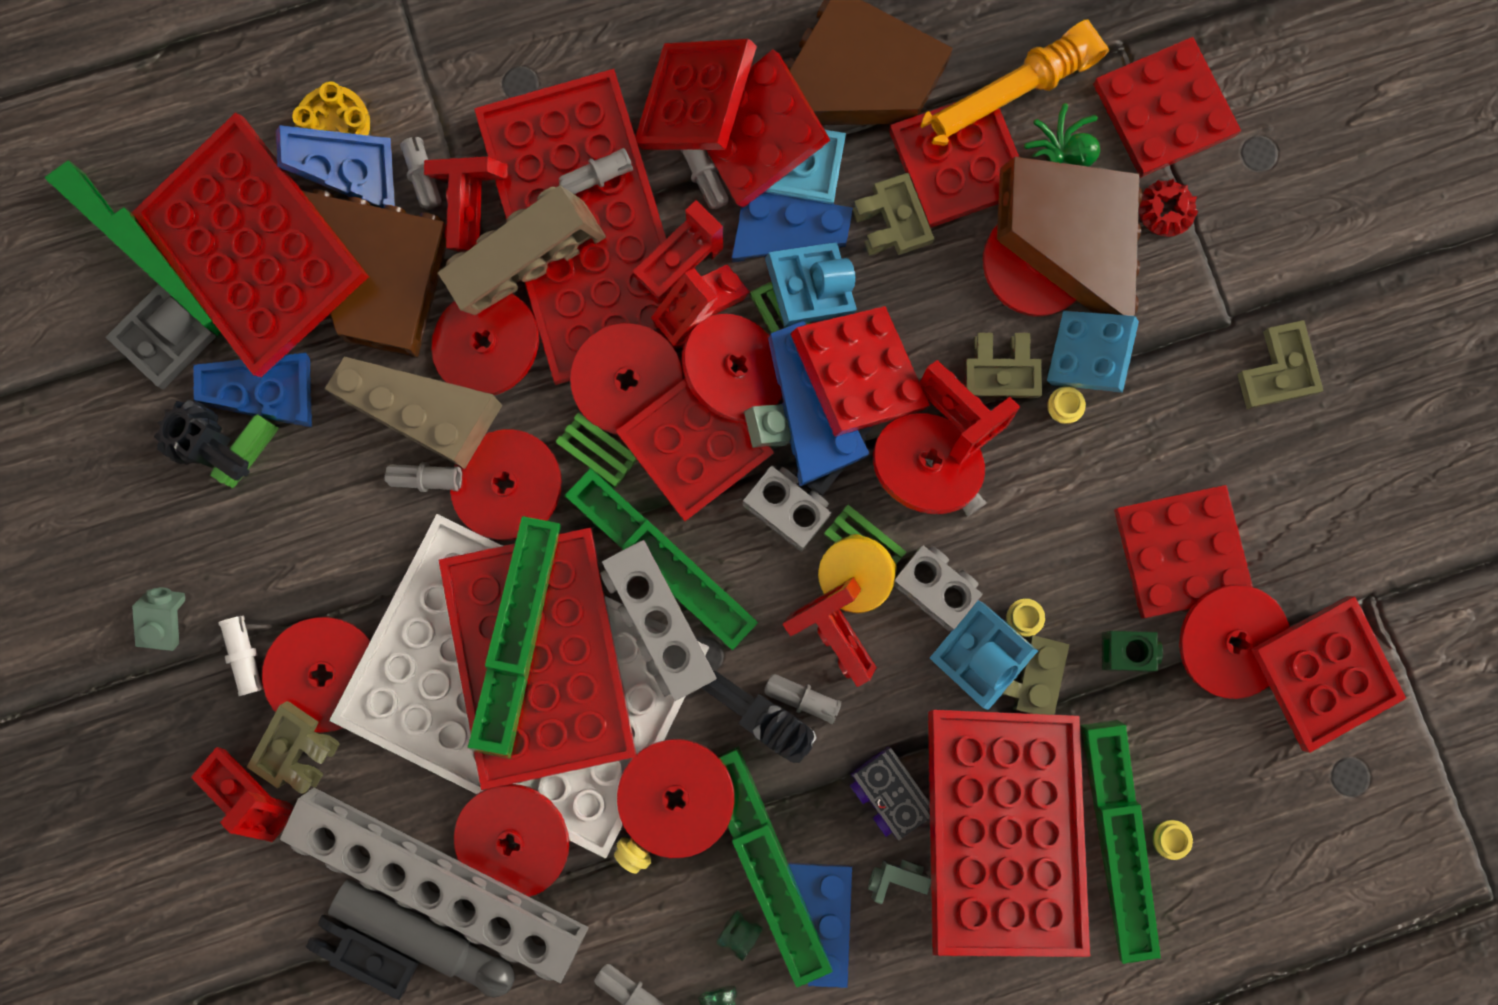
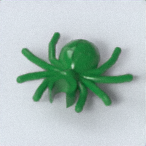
[1024,103,1100,167]

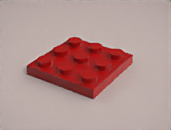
[1093,37,1241,178]
[635,39,757,150]
[707,49,831,208]
[889,102,1019,228]
[790,306,930,437]
[616,379,774,522]
[1114,485,1253,619]
[1251,596,1407,753]

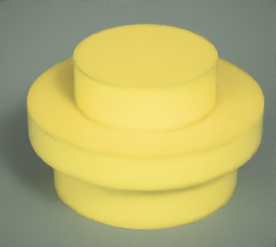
[1047,387,1086,424]
[1006,599,1045,637]
[1153,820,1193,860]
[614,837,651,874]

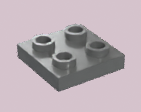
[106,284,216,390]

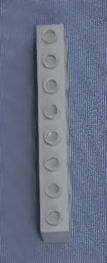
[280,788,589,984]

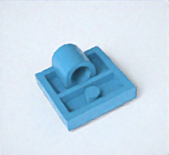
[765,242,857,327]
[1047,311,1139,393]
[930,600,1038,710]

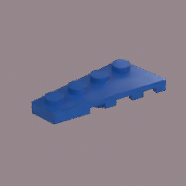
[768,320,869,486]

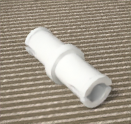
[218,616,263,696]

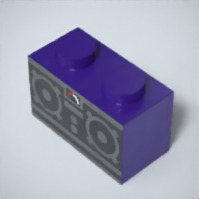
[850,747,930,841]

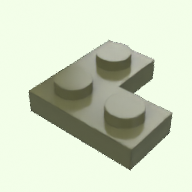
[1237,320,1324,410]

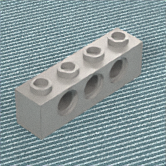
[600,540,717,701]

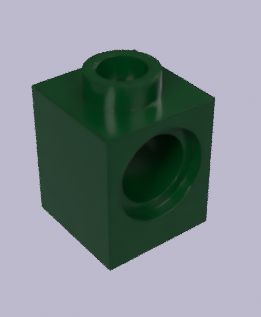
[1102,631,1163,672]

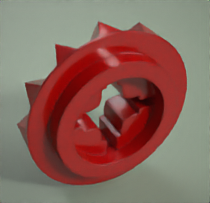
[1138,178,1198,237]

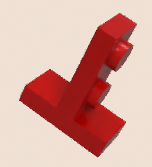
[424,157,508,252]
[633,200,723,301]
[651,265,750,346]
[920,360,1020,464]
[783,577,877,687]
[191,747,294,842]

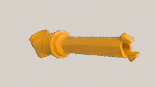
[920,19,1109,146]

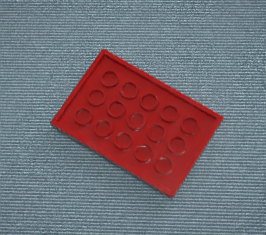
[131,112,369,377]
[438,528,637,790]
[928,710,1090,957]

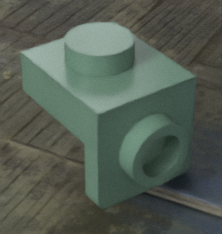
[744,404,791,450]
[132,587,185,651]
[868,859,931,904]

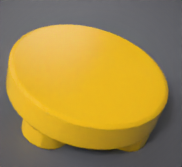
[292,81,370,135]
[818,534,897,613]

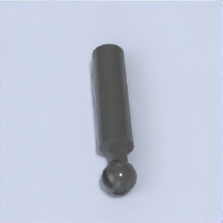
[328,879,515,998]

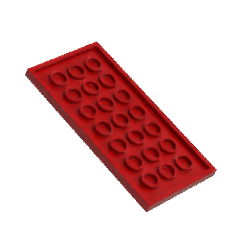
[474,69,687,385]

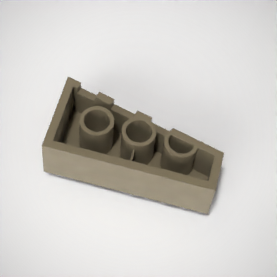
[438,185,606,315]
[325,357,502,469]

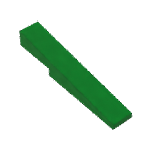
[44,160,221,335]
[565,468,758,650]
[467,516,561,759]
[1080,720,1161,964]
[718,746,833,988]

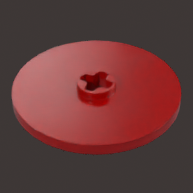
[983,224,1076,317]
[431,294,539,395]
[682,314,782,422]
[570,323,683,434]
[873,413,985,514]
[450,429,562,541]
[1179,584,1290,699]
[262,617,371,733]
[617,739,734,858]
[454,784,569,897]

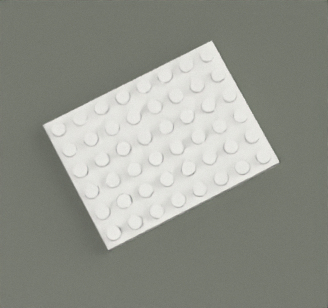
[329,514,709,858]

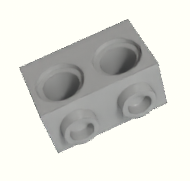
[743,465,831,552]
[894,545,983,631]

